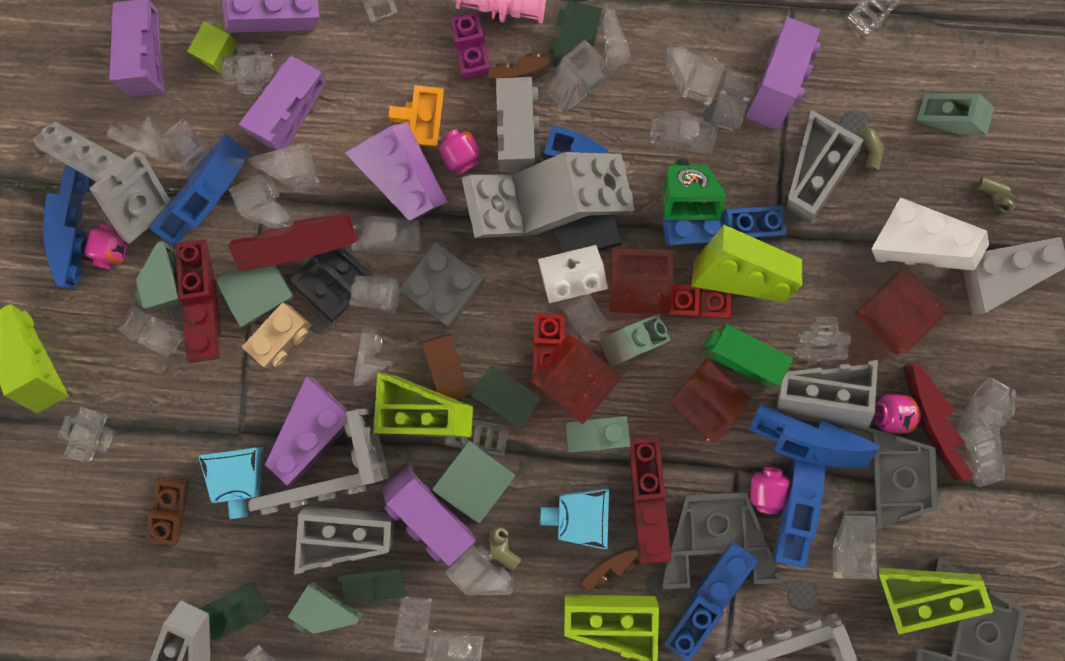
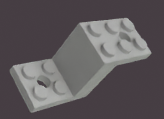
[461,152,635,238]

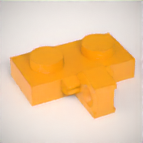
[388,85,444,149]

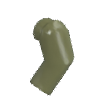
[857,128,884,172]
[976,176,1015,214]
[488,527,522,571]

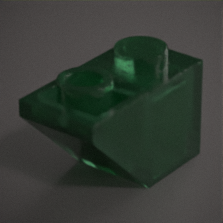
[549,0,602,66]

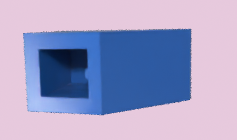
[543,125,608,161]

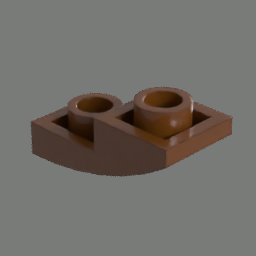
[488,53,549,87]
[422,333,469,399]
[146,476,189,546]
[580,546,639,592]

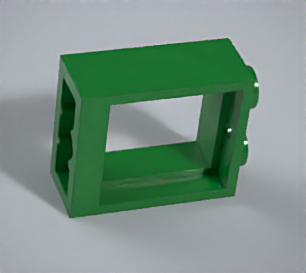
[703,324,793,388]

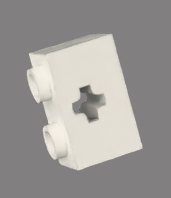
[538,245,608,303]

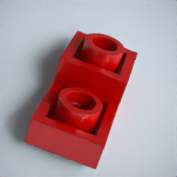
[669,285,733,318]
[533,313,565,378]

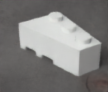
[872,197,989,270]

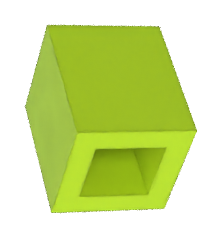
[187,21,237,74]

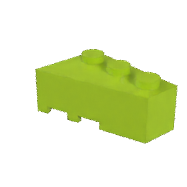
[691,225,802,303]
[0,304,69,414]
[373,372,473,437]
[879,568,994,635]
[564,594,659,661]

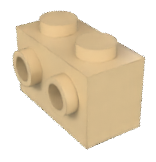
[242,302,312,369]

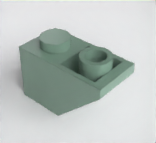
[599,314,671,368]

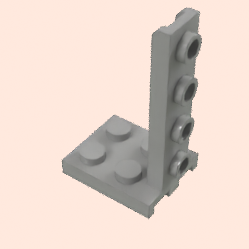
[33,121,170,244]
[248,408,389,515]
[711,612,858,661]

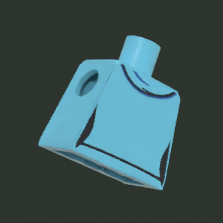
[199,447,264,519]
[540,489,609,549]

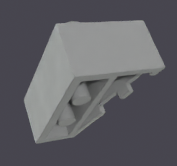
[962,237,1065,316]

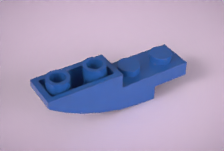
[149,133,249,246]
[43,166,89,290]
[662,206,786,247]
[749,404,880,468]
[773,458,825,569]
[663,541,758,661]

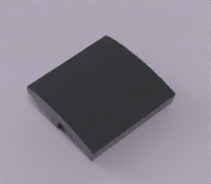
[555,214,621,253]
[289,247,375,323]

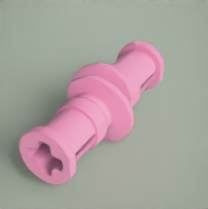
[456,0,547,24]

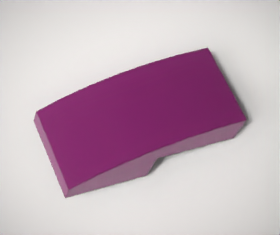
[450,12,490,80]

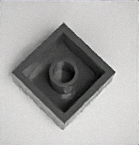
[399,242,485,329]

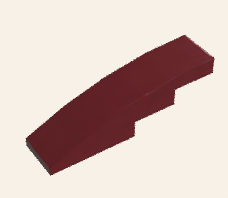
[228,213,358,271]
[903,362,974,482]

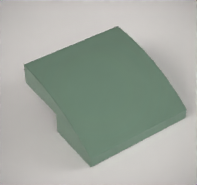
[215,265,295,328]
[432,440,516,524]

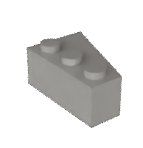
[496,77,541,173]
[786,110,864,223]
[776,360,878,430]
[294,505,395,575]
[150,600,211,661]

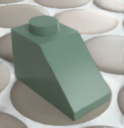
[917,93,995,135]
[135,241,182,312]
[565,416,630,452]
[288,582,364,634]

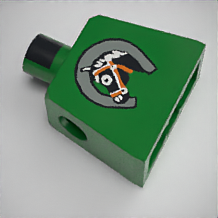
[662,159,727,220]

